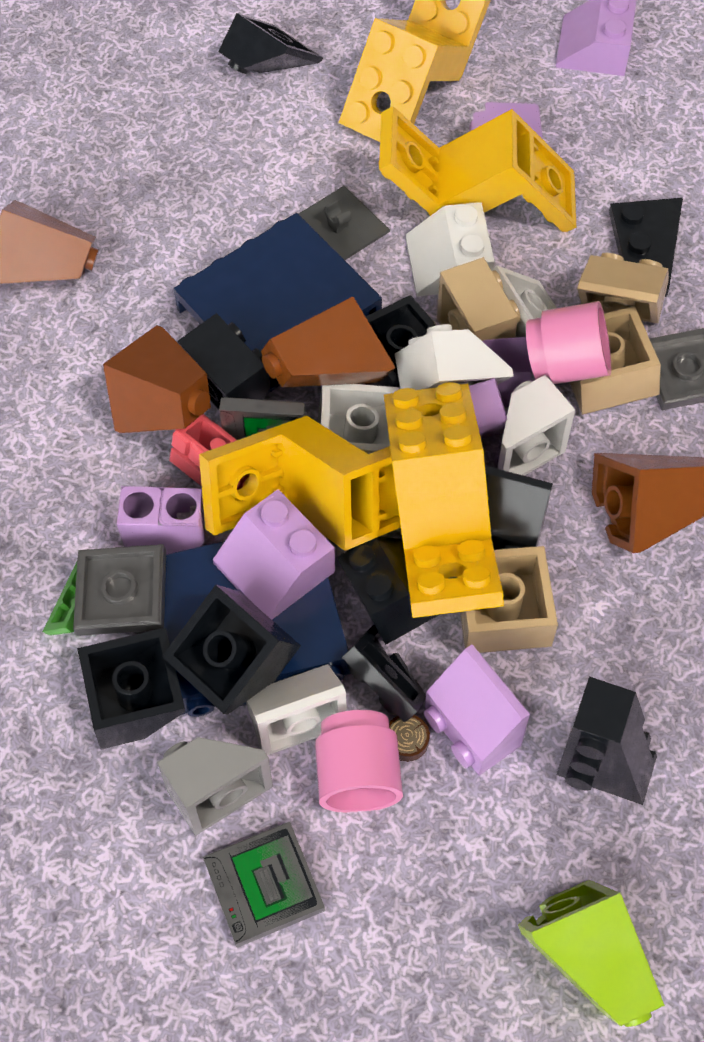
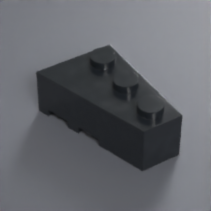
[556,676,657,805]

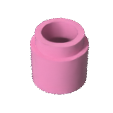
[526,301,611,384]
[315,710,403,813]

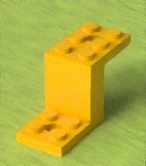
[339,0,491,142]
[378,106,577,232]
[384,382,504,618]
[199,415,401,551]

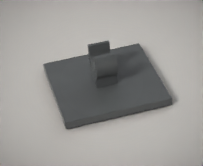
[299,186,390,260]

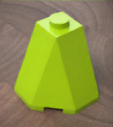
[518,880,665,1027]

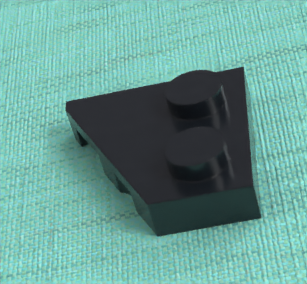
[342,624,426,723]

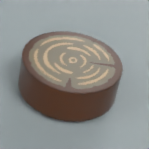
[389,715,430,762]

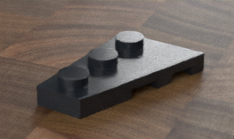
[609,198,683,297]

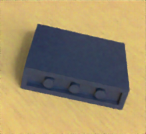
[173,212,382,395]
[164,541,351,717]

